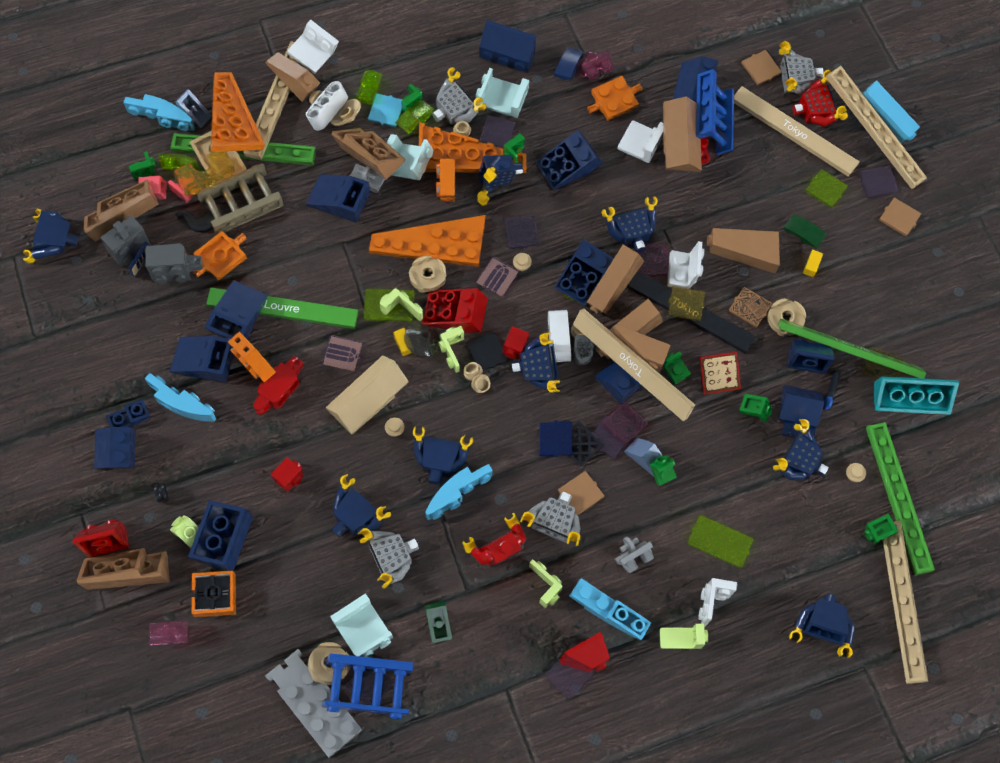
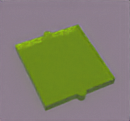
[805,169,848,208]

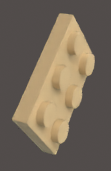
[190,131,247,185]

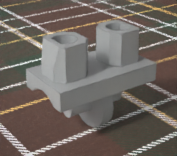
[349,164,385,193]
[615,537,654,573]

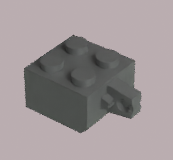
[100,215,151,267]
[146,244,203,284]

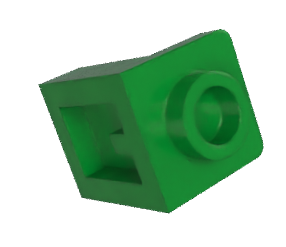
[401,84,423,116]
[503,133,525,163]
[129,151,157,181]
[663,351,691,385]
[739,394,772,422]
[650,455,677,486]
[864,514,899,545]

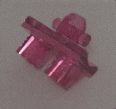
[580,50,613,80]
[149,620,188,645]

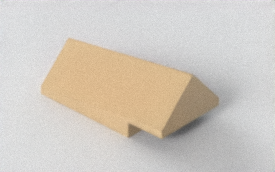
[326,355,409,435]

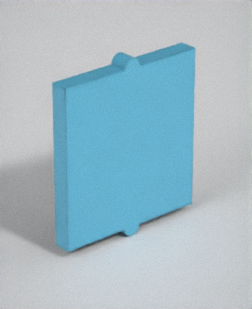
[368,94,402,127]

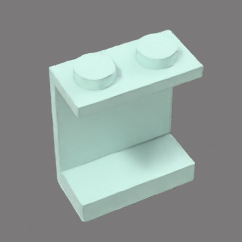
[476,68,529,118]
[387,134,434,180]
[330,594,393,658]

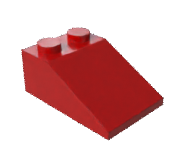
[72,520,129,558]

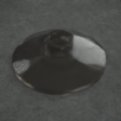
[404,323,440,357]

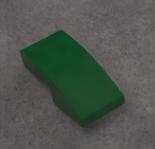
[784,214,827,249]

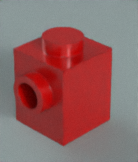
[502,326,530,360]
[271,457,303,492]

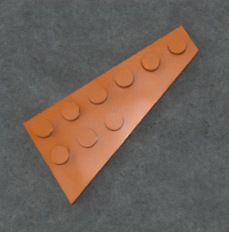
[211,72,265,152]
[419,122,526,173]
[369,215,486,267]

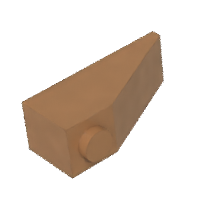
[265,52,320,102]
[613,324,671,372]

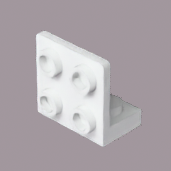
[287,20,339,74]
[618,121,663,163]
[667,241,704,290]
[699,578,737,626]

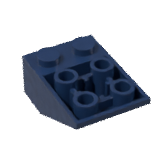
[535,130,603,190]
[306,174,370,223]
[554,240,614,307]
[205,280,268,339]
[170,336,234,383]

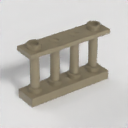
[196,163,284,235]

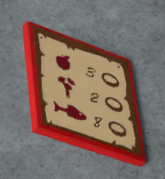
[699,352,741,395]

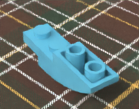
[123,94,195,131]
[145,373,216,422]
[425,464,493,520]
[569,578,651,640]

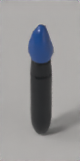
[824,369,841,410]

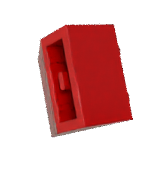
[422,288,488,333]

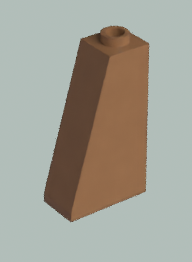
[707,228,780,273]
[587,245,644,315]
[595,299,663,360]

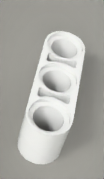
[306,81,348,131]
[548,310,571,362]

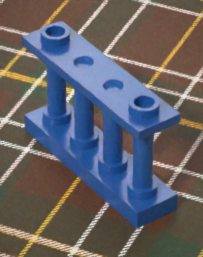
[696,69,734,155]
[322,653,413,719]

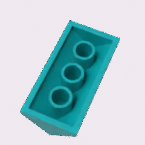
[874,377,959,415]

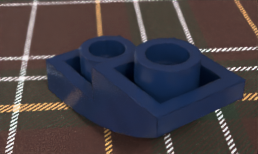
[554,48,584,81]
[106,399,150,428]

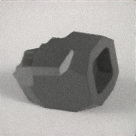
[573,335,594,366]

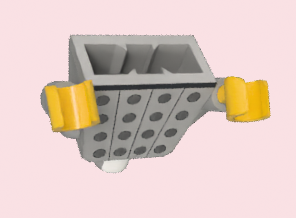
[779,41,823,95]
[432,67,486,125]
[520,492,581,546]
[358,528,419,589]

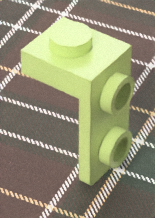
[380,288,423,321]
[438,326,464,373]
[170,515,199,548]
[529,559,563,608]
[659,624,708,649]

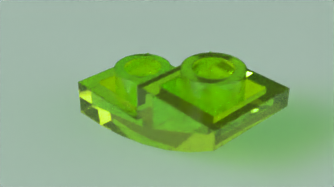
[356,69,383,105]
[395,100,435,134]
[158,153,199,174]

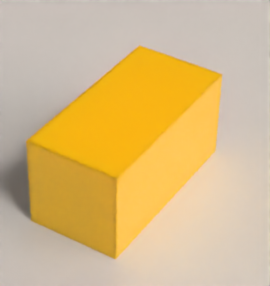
[803,249,823,277]
[393,328,414,356]

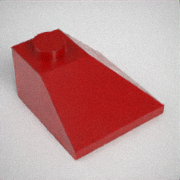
[559,632,610,673]

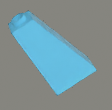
[862,80,920,143]

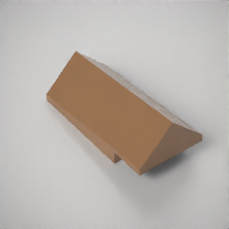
[663,96,702,172]
[332,128,406,180]
[84,179,159,242]
[76,548,170,590]

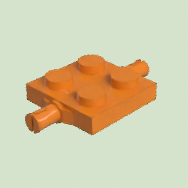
[587,76,642,121]
[193,231,247,281]

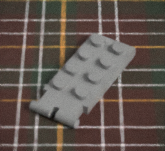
[265,649,362,758]

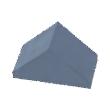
[176,89,212,128]
[624,438,663,476]

